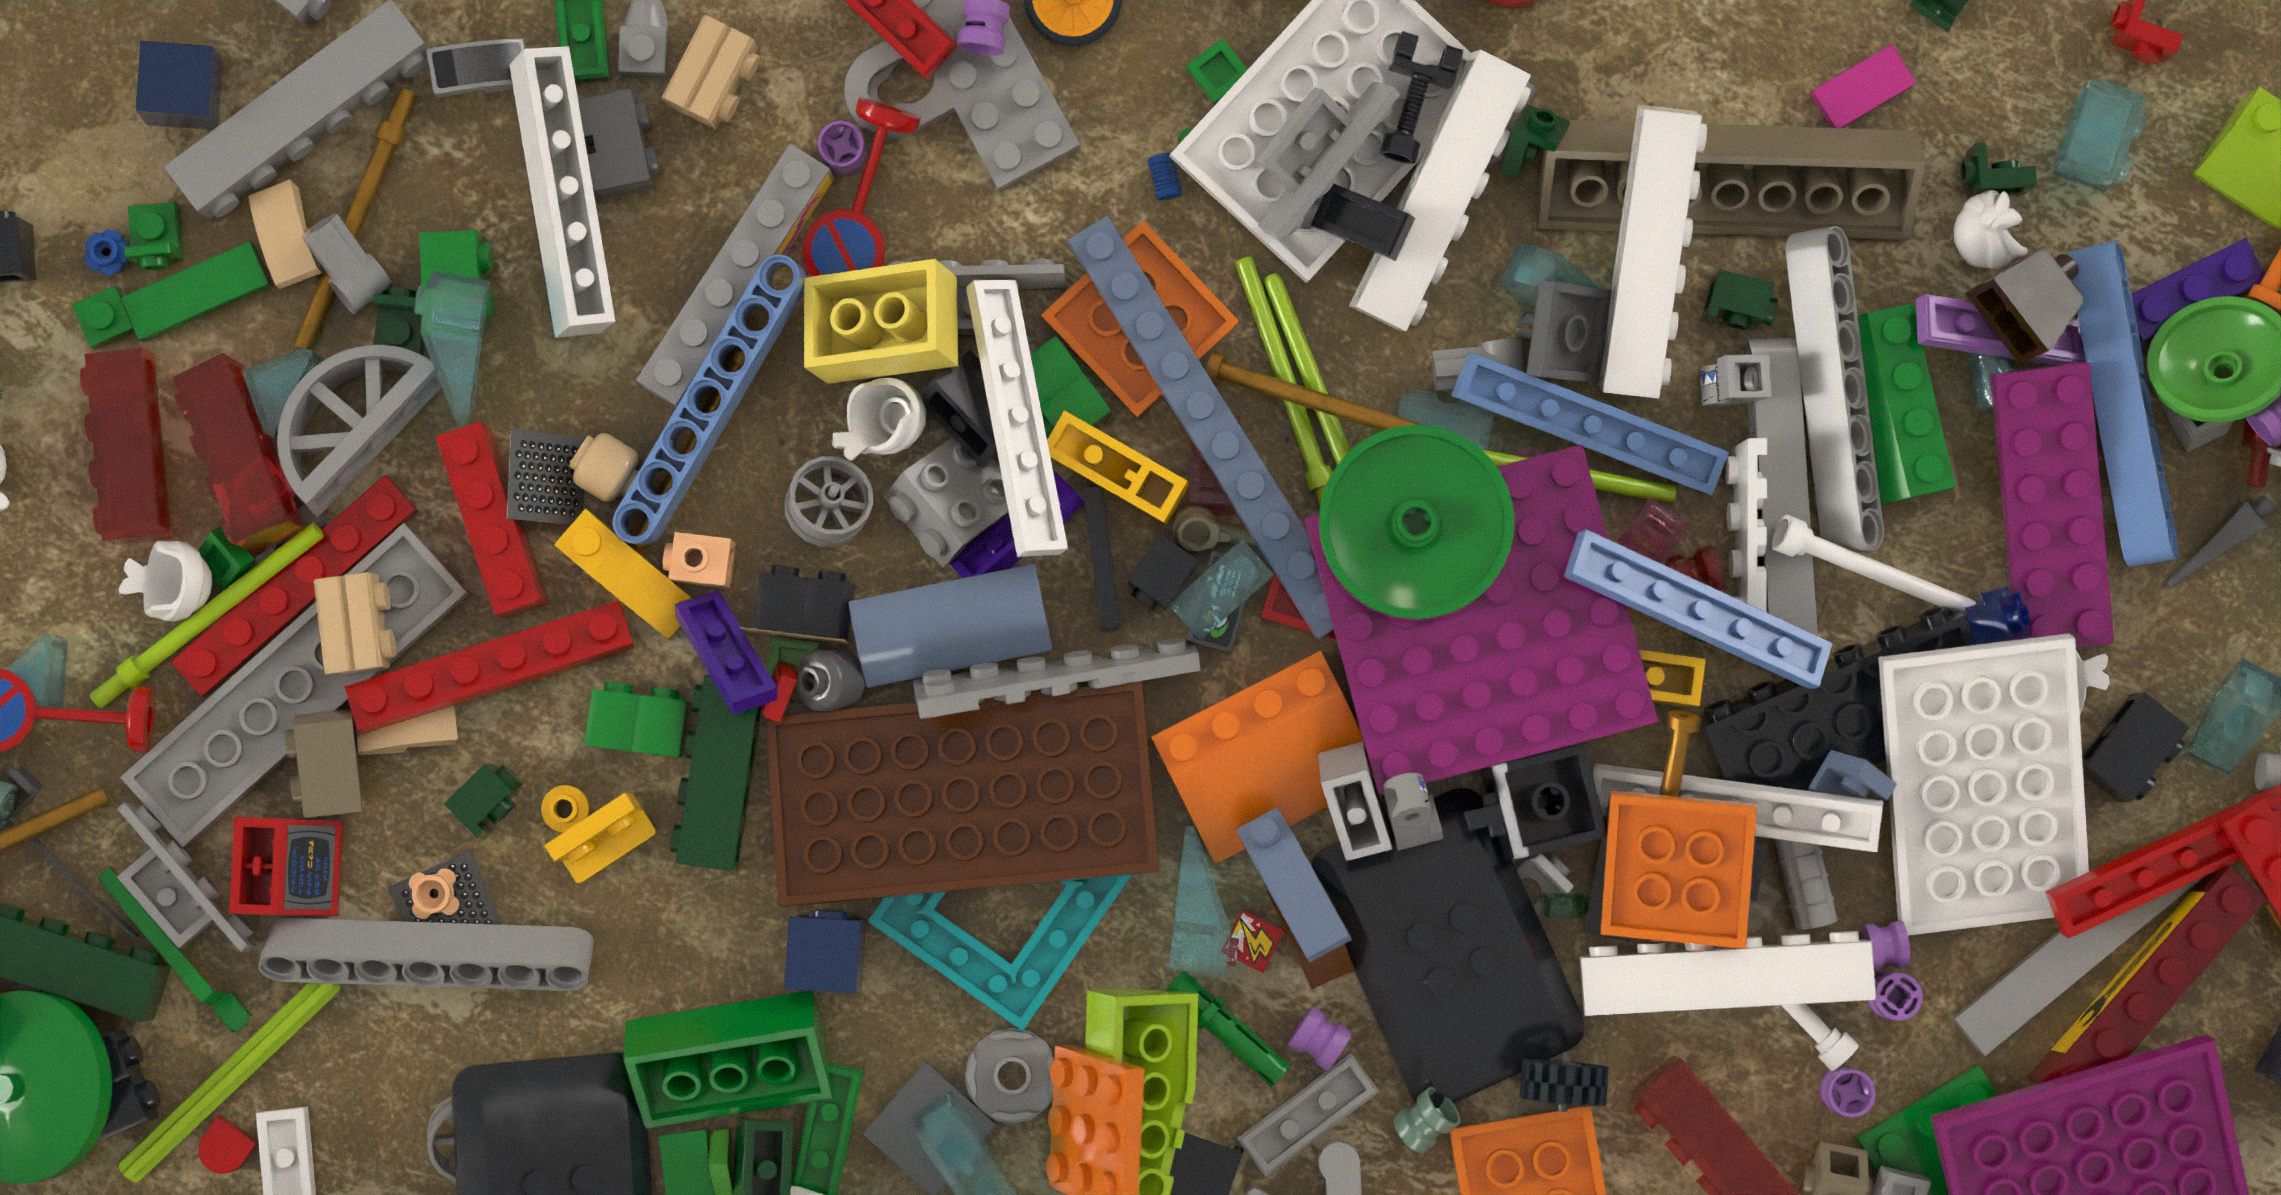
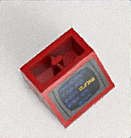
[229,817,344,916]

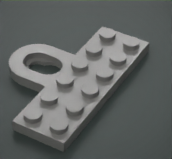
[844,0,1080,192]

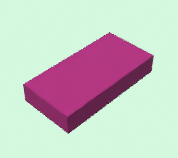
[1810,44,1916,128]

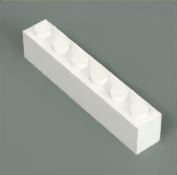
[509,46,615,338]
[1349,50,1531,331]
[1597,105,1707,399]
[1579,931,1876,1016]

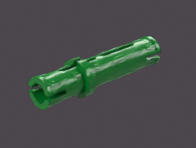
[1165,970,1291,1088]

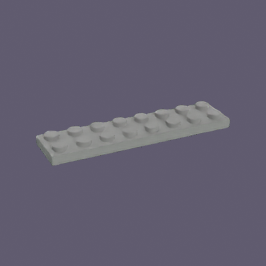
[120,523,470,848]

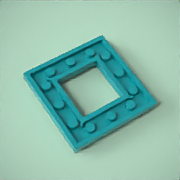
[868,875,1132,1031]

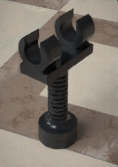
[1379,31,1463,164]

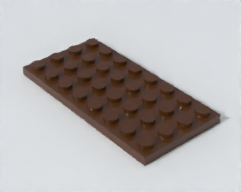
[765,681,1160,907]

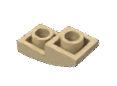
[248,179,322,289]
[354,705,458,755]

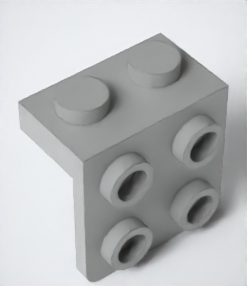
[883,437,1009,568]

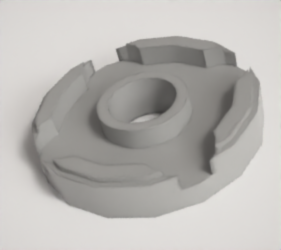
[965,1027,1055,1124]

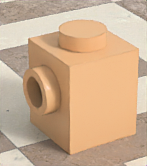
[663,532,736,589]

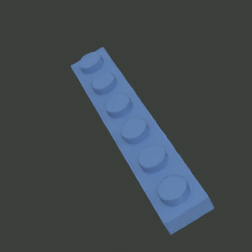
[1451,352,1729,496]
[1564,530,1832,689]

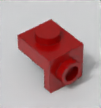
[2110,0,2183,64]

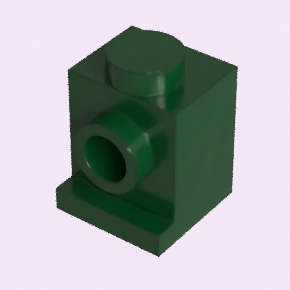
[1700,269,1778,330]
[444,764,523,838]

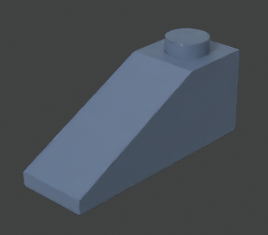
[1236,807,1351,963]

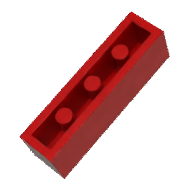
[435,421,550,619]

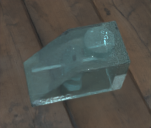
[1499,242,1601,310]
[1169,539,1274,641]
[2186,658,2281,775]

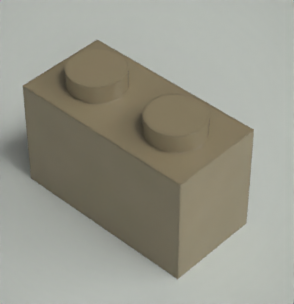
[285,709,362,818]

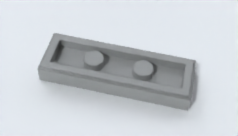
[1237,1052,1379,1177]

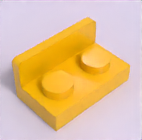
[544,793,657,883]

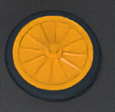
[1024,0,1122,46]

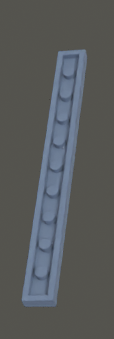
[1067,215,1334,640]

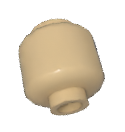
[569,433,639,502]

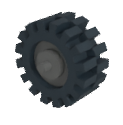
[1520,1053,1609,1112]

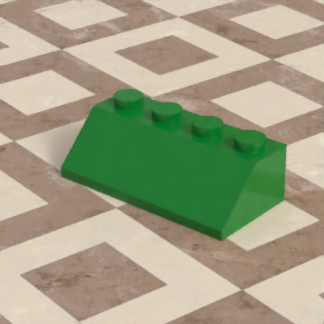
[1858,303,1956,506]
[623,991,833,1129]

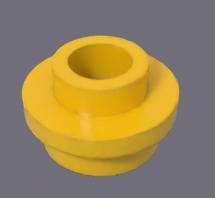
[541,785,590,832]

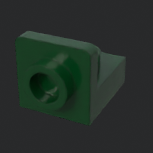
[1499,104,1570,179]
[1960,142,2037,198]
[372,287,426,356]

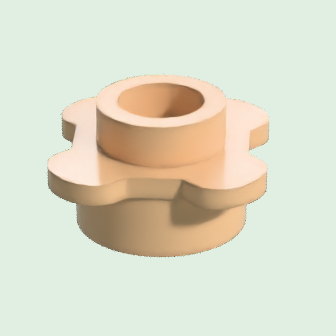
[409,868,460,919]

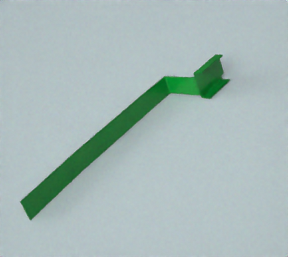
[97,866,252,1032]

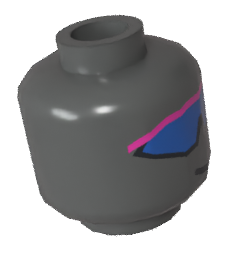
[795,649,865,711]

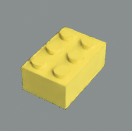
[804,259,958,384]

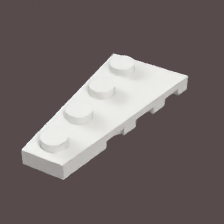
[1724,438,1767,612]

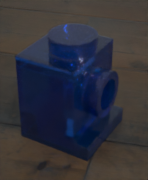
[1965,586,2041,645]

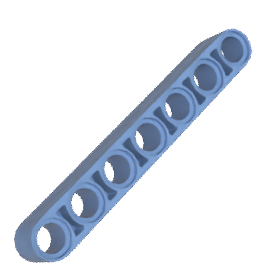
[2068,240,2179,568]
[613,254,807,546]

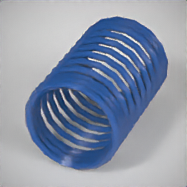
[1147,152,1183,200]

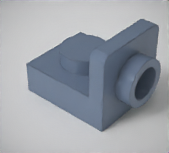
[1809,750,1897,800]

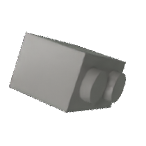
[1317,741,1392,861]

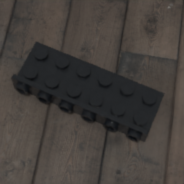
[1699,606,1976,791]

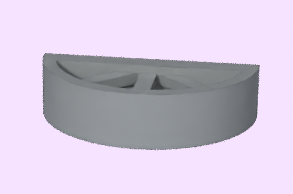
[277,345,447,518]

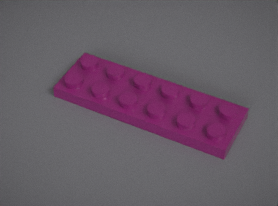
[1990,362,2114,648]

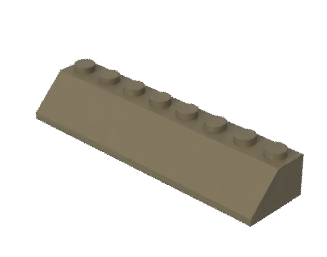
[1537,120,1926,240]

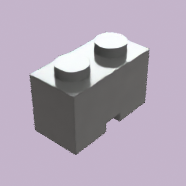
[578,89,661,200]

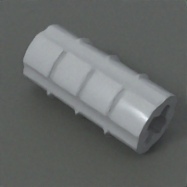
[1774,839,1838,930]

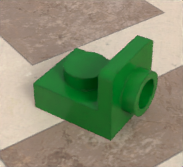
[124,202,184,270]

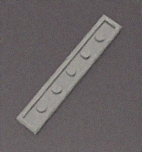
[1951,877,2203,1056]

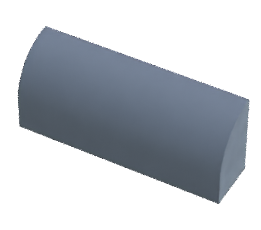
[849,564,1053,688]

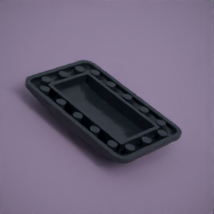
[1311,787,1585,1108]
[451,1052,652,1195]

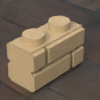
[662,15,761,130]
[314,572,396,676]

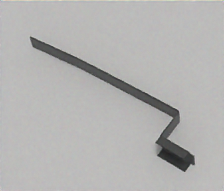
[5,765,140,938]

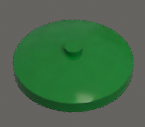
[1319,425,1514,620]
[0,990,112,1184]

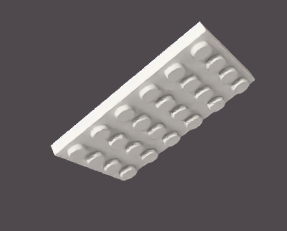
[1169,0,1471,283]
[1879,634,2089,936]

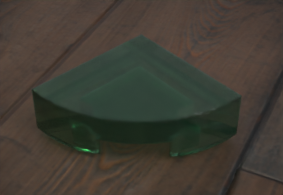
[1540,892,1588,919]

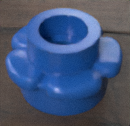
[84,229,130,275]

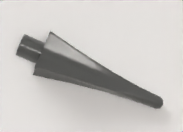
[2166,495,2275,588]

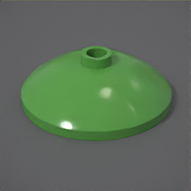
[2147,296,2281,423]

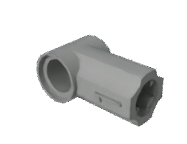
[301,214,393,314]
[1431,339,1526,392]

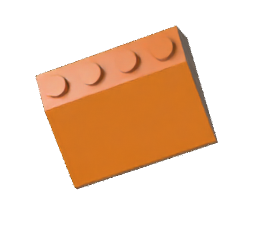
[1151,651,1364,864]

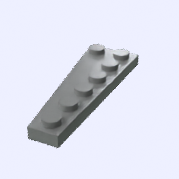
[913,638,1201,719]

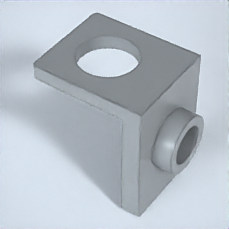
[1516,852,1574,916]

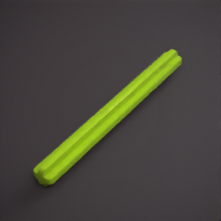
[118,983,341,1183]

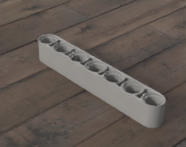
[1786,226,1884,552]
[1744,337,1818,636]
[258,918,595,991]

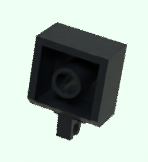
[1458,743,1608,860]

